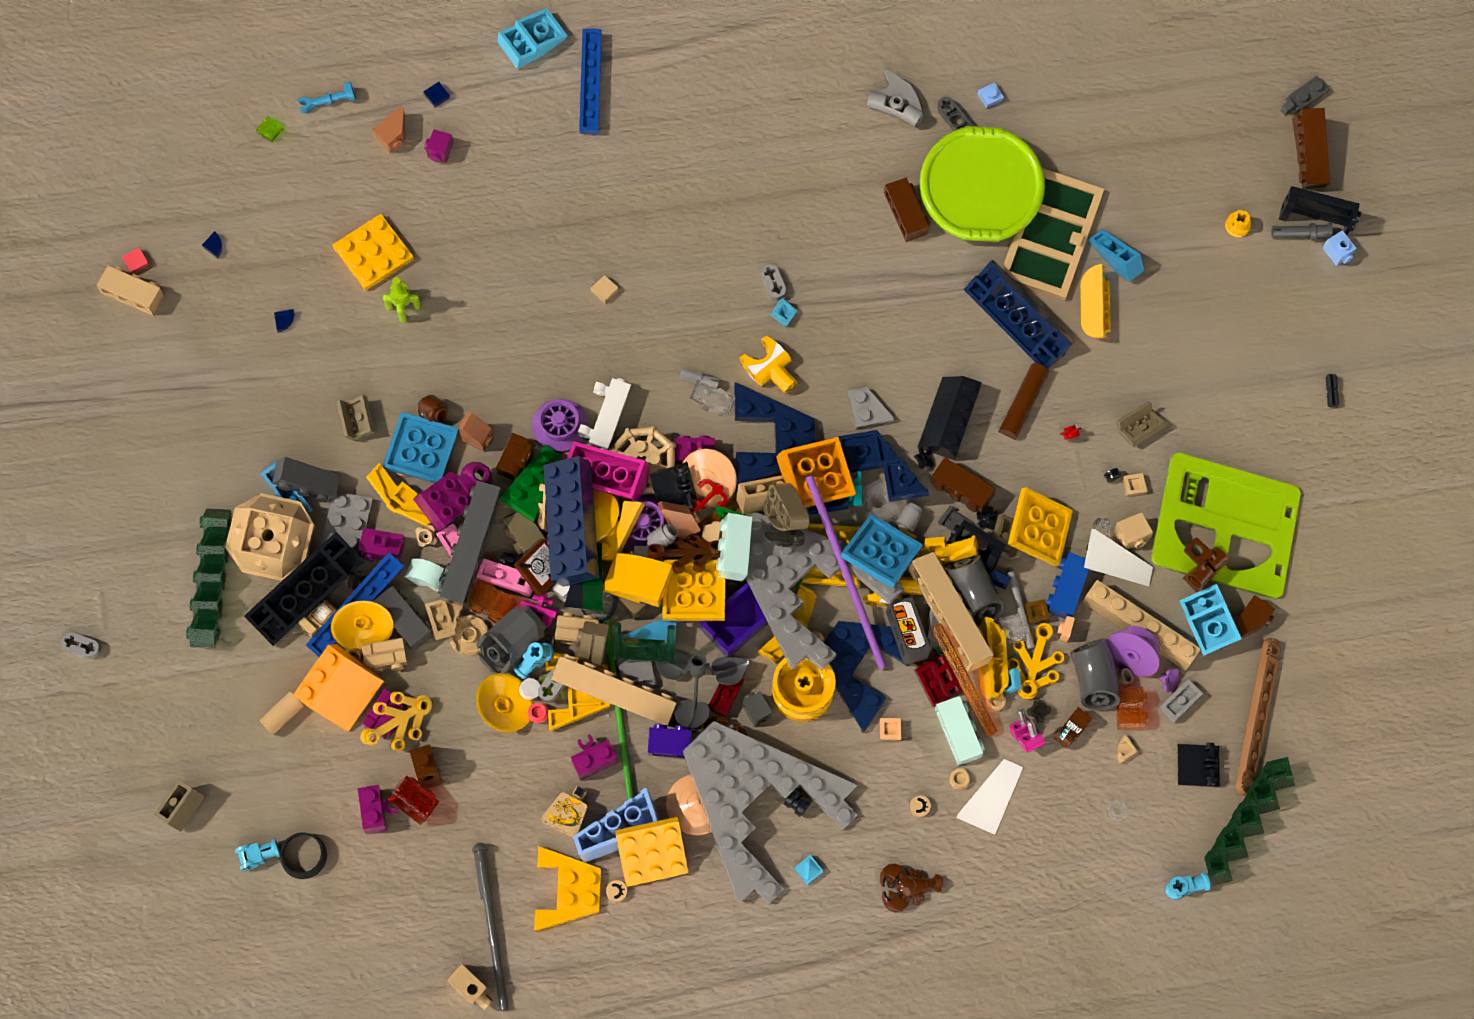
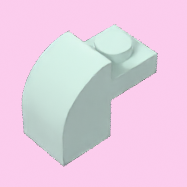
[404,559,446,593]

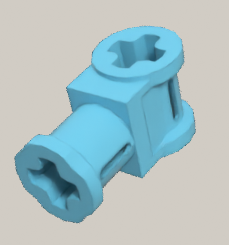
[514,642,554,680]
[235,838,280,871]
[1165,872,1210,900]

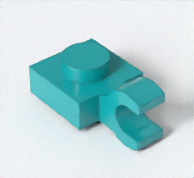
[847,471,862,506]

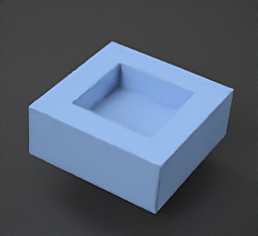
[977,83,1004,109]

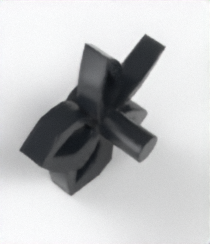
[914,446,933,469]

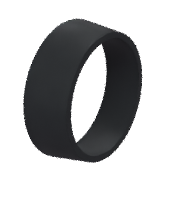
[280,832,327,879]

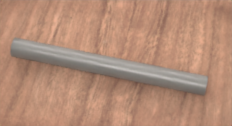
[1007,570,1035,650]

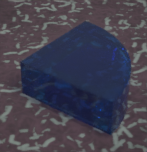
[202,231,222,259]
[274,309,295,333]

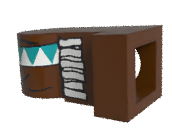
[1054,707,1093,749]

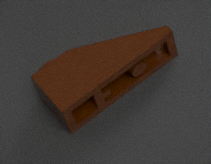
[1220,595,1275,650]

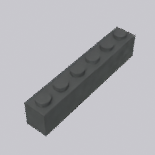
[438,481,503,607]

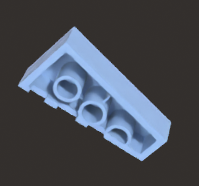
[573,788,659,863]

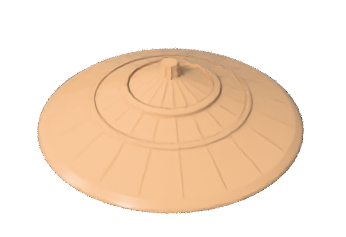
[682,449,737,508]
[666,774,712,835]

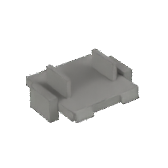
[616,650,657,688]

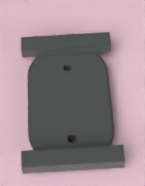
[938,505,980,539]

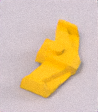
[366,462,432,527]
[914,535,978,565]
[758,584,817,663]

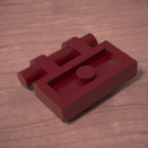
[914,654,963,707]

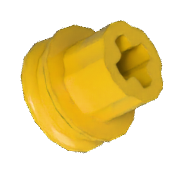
[1225,210,1251,237]

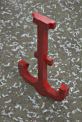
[690,479,728,513]

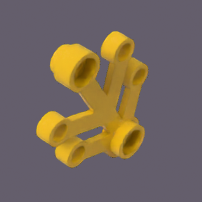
[1008,623,1065,700]
[361,691,432,751]

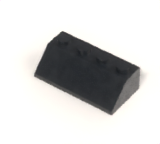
[917,376,982,461]

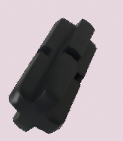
[1325,374,1339,408]

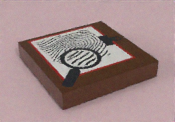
[514,538,555,596]

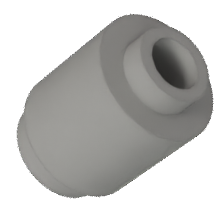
[895,503,923,533]
[647,523,678,548]

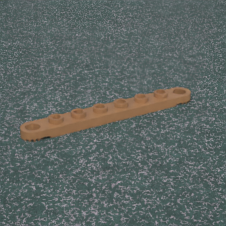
[1236,638,1281,796]

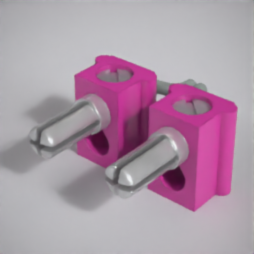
[1009,708,1045,753]

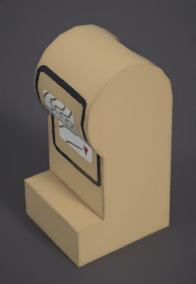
[298,599,337,638]

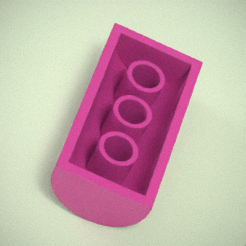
[567,441,649,500]

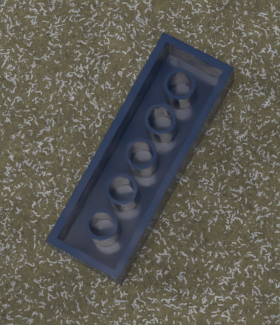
[544,456,599,587]

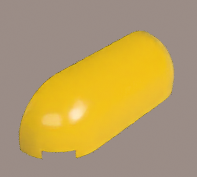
[1081,264,1111,338]
[979,617,1009,699]

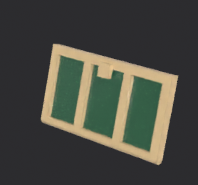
[1002,168,1104,301]

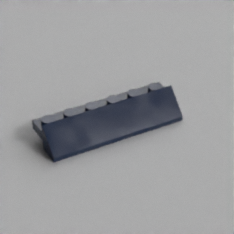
[964,260,1075,369]

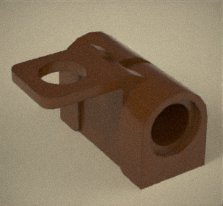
[496,433,535,481]
[1183,538,1229,592]

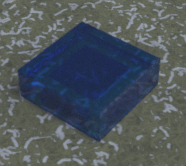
[423,81,450,108]

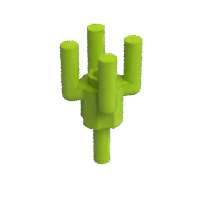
[383,277,421,323]

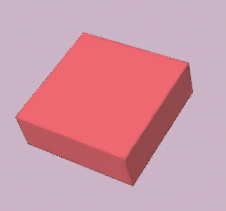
[122,248,149,274]

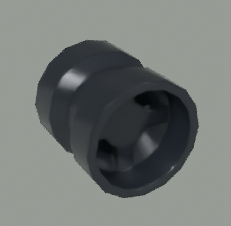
[783,788,812,817]

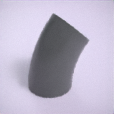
[945,554,1005,625]
[1070,638,1120,710]

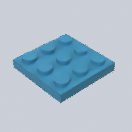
[383,412,459,483]
[840,514,923,589]

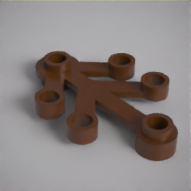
[648,535,721,574]

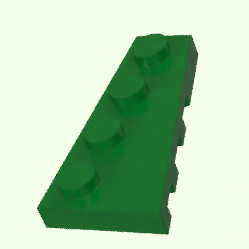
[500,444,562,522]

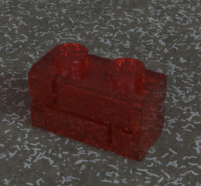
[387,775,439,825]

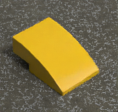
[603,553,673,607]

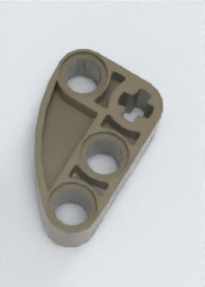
[763,483,809,531]

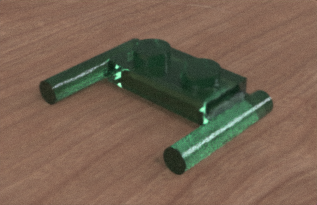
[612,622,676,663]

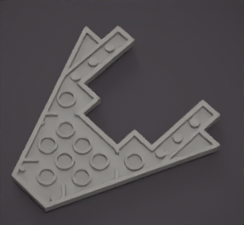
[745,512,904,671]
[683,721,857,904]

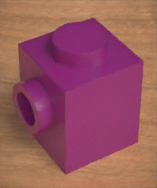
[424,129,453,163]

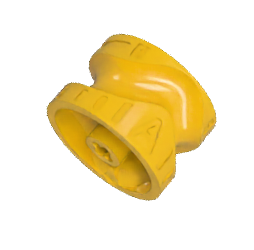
[772,658,836,722]

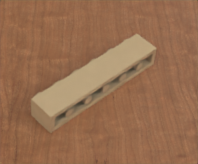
[908,552,993,673]
[1082,580,1201,671]
[550,654,676,726]

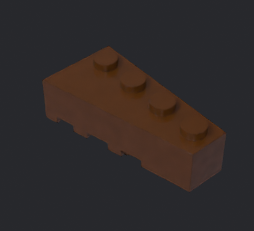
[1292,108,1330,189]

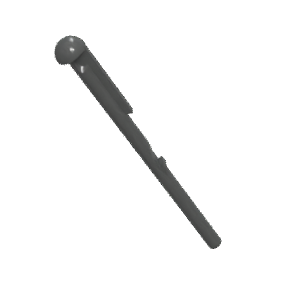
[472,842,508,1011]

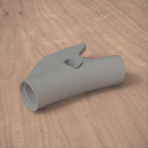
[867,70,925,127]

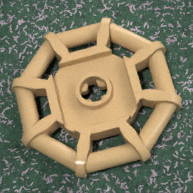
[608,425,676,495]

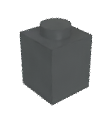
[742,691,773,727]

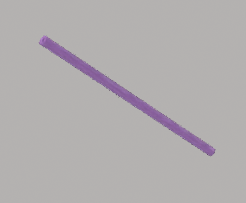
[806,475,887,670]

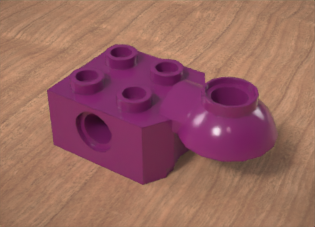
[414,462,493,532]

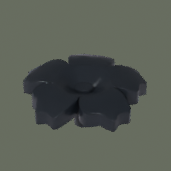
[976,506,999,530]

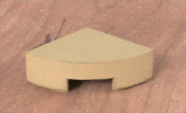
[1116,735,1138,764]

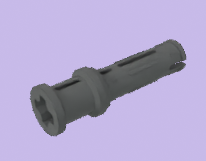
[1271,223,1333,241]

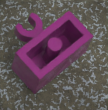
[675,435,715,465]
[358,528,406,563]
[570,734,618,781]
[357,785,399,834]

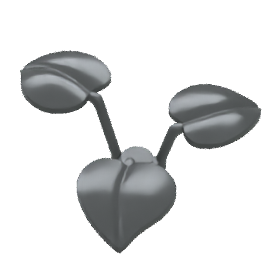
[655,648,749,730]

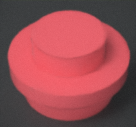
[528,703,548,724]

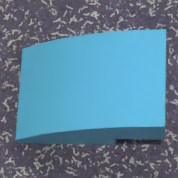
[497,8,568,69]
[1179,584,1242,656]

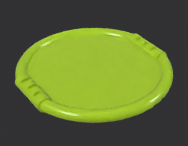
[919,126,1045,242]

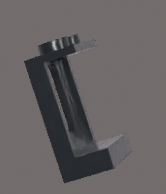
[947,519,1006,575]

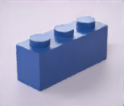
[1046,552,1089,619]

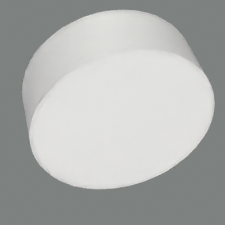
[519,678,540,700]

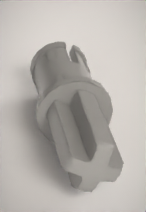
[680,368,720,391]

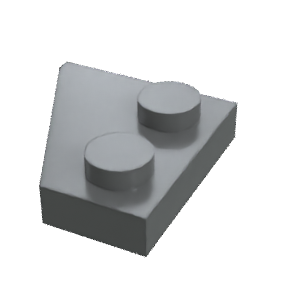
[847,387,894,430]

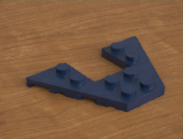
[734,383,816,491]
[808,430,929,515]
[824,621,909,733]

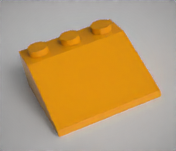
[776,437,856,508]
[293,644,385,732]

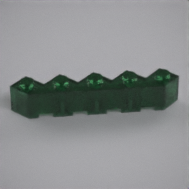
[186,509,232,648]
[1204,757,1295,886]

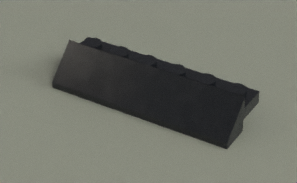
[244,532,364,646]

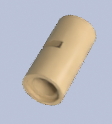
[259,692,304,735]

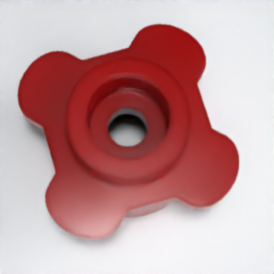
[1060,425,1081,440]

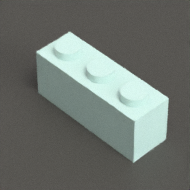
[716,513,752,581]
[935,696,984,766]

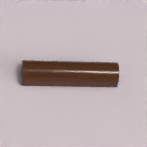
[998,363,1049,440]

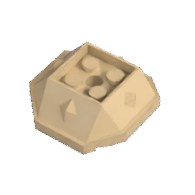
[225,493,315,581]

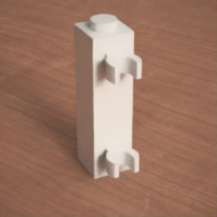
[578,378,631,450]

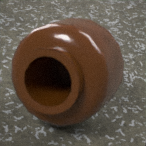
[418,395,448,423]

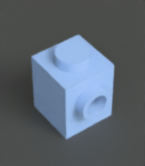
[1323,230,1357,266]

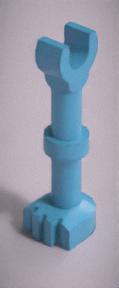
[298,82,356,114]

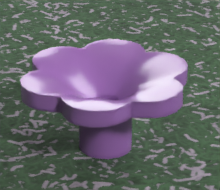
[1160,668,1180,692]

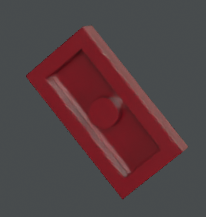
[708,679,745,717]

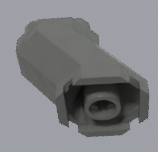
[476,605,546,674]

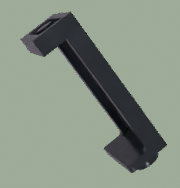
[1278,186,1361,235]

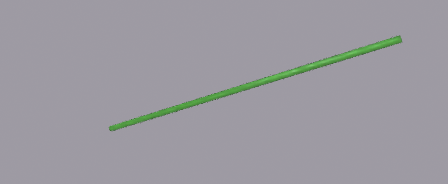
[601,569,634,800]

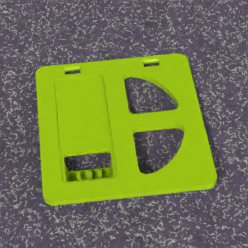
[1151,453,1301,599]

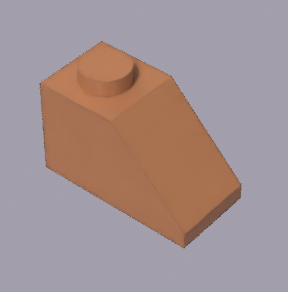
[372,106,406,153]
[459,411,494,452]
[657,501,701,541]

